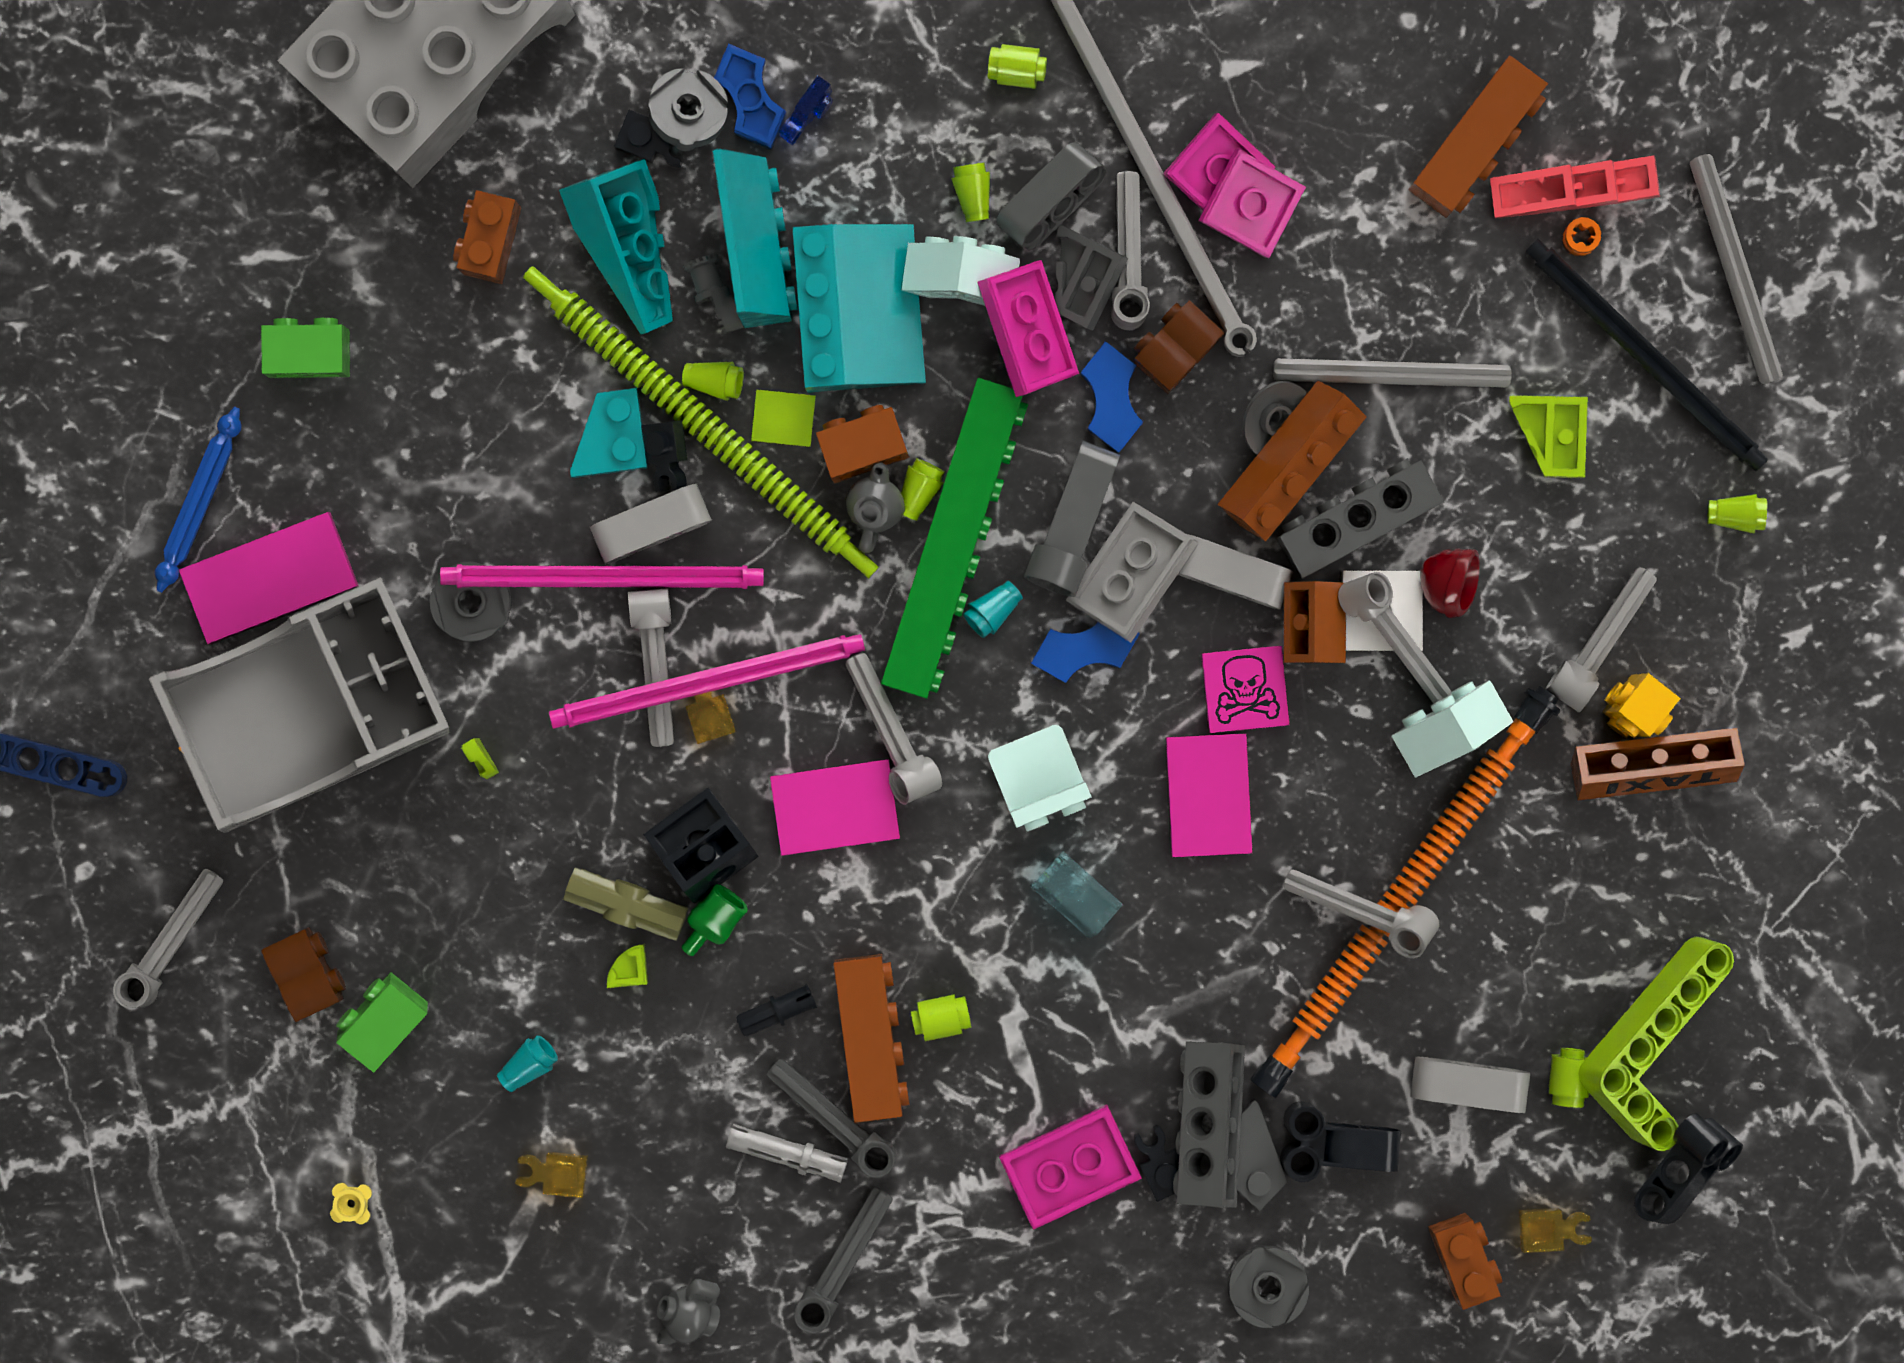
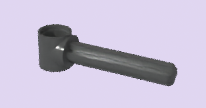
[767,1059,897,1178]
[794,1187,893,1334]

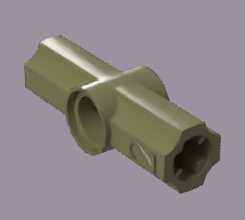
[563,867,689,941]

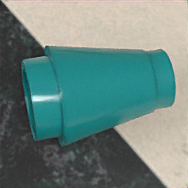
[963,581,1023,638]
[497,1036,558,1092]

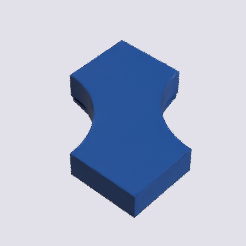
[714,43,787,150]
[1080,341,1143,454]
[1031,622,1140,683]

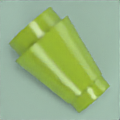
[951,162,990,222]
[682,362,744,401]
[901,458,945,521]
[1707,494,1767,534]

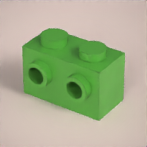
[261,318,350,378]
[336,972,428,1073]

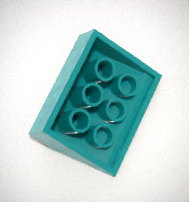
[713,149,798,328]
[792,224,926,393]

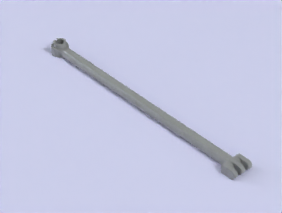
[1051,0,1257,357]

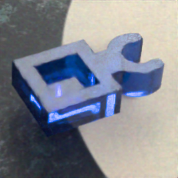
[779,75,833,146]

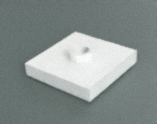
[1341,571,1423,651]

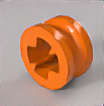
[1562,217,1601,256]

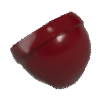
[1420,548,1480,618]

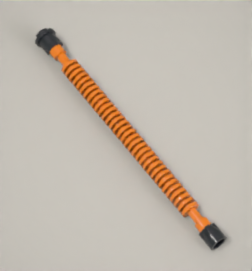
[1250,686,1560,1098]

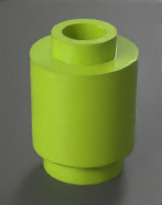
[988,44,1047,89]
[911,994,972,1041]
[1548,1047,1589,1108]

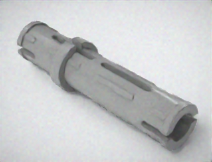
[726,1123,848,1183]

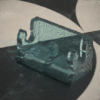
[1030,851,1123,939]

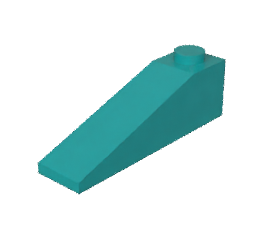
[559,159,673,334]

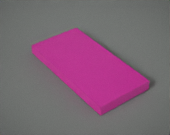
[179,512,359,645]

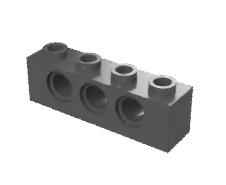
[1276,458,1444,580]
[1173,1041,1245,1208]

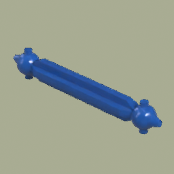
[155,406,242,593]

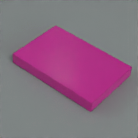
[977,260,1079,397]
[1166,733,1252,857]
[770,759,900,856]
[999,1105,1142,1230]

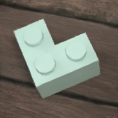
[902,236,1020,306]
[1392,680,1513,778]

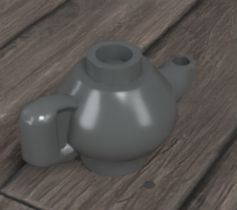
[845,462,905,553]
[657,1279,720,1345]

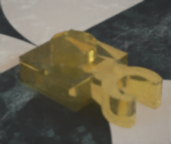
[685,691,736,744]
[515,1152,588,1198]
[1519,1208,1592,1253]

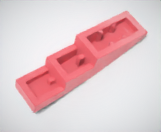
[1490,155,1660,218]

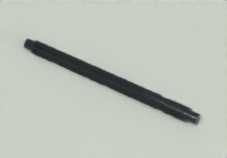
[1525,238,1768,472]

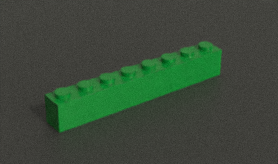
[881,378,1028,699]

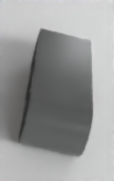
[996,142,1107,251]

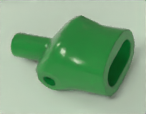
[682,884,748,956]

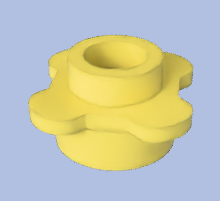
[330,1183,372,1224]

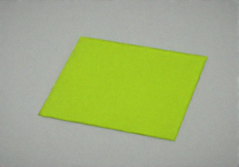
[751,390,816,447]

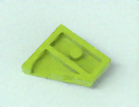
[1509,396,1588,478]

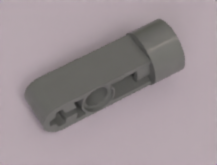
[1023,441,1120,597]

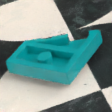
[570,388,648,478]

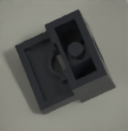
[643,788,759,904]

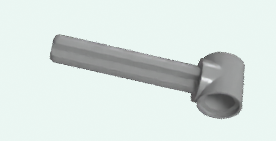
[1111,171,1150,330]
[1546,567,1657,712]
[1338,572,1452,704]
[628,588,674,747]
[846,653,942,805]
[113,869,223,1008]
[1284,870,1439,958]

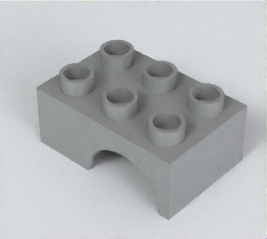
[277,0,575,188]
[149,577,449,833]

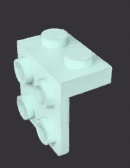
[988,725,1091,831]

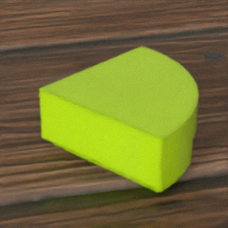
[461,738,499,780]
[607,944,648,988]

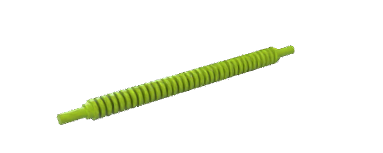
[523,266,879,579]

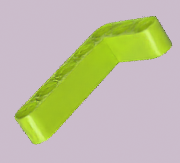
[1579,937,1734,1151]

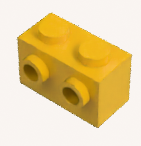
[1602,673,1681,738]

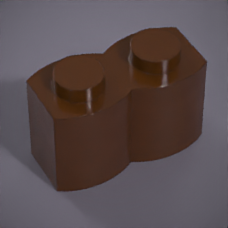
[1133,300,1224,394]
[261,927,346,1022]

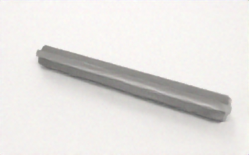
[1690,154,1783,384]
[1273,358,1512,387]

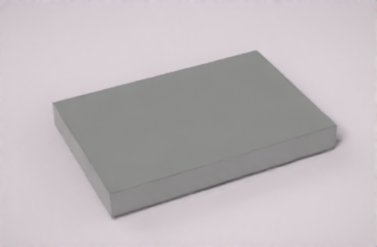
[1066,502,1198,643]

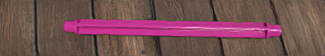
[440,564,764,589]
[548,634,865,729]

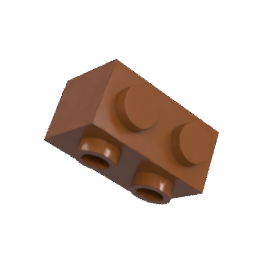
[453,190,522,284]
[816,405,909,484]
[1284,581,1346,663]
[1428,1213,1503,1310]

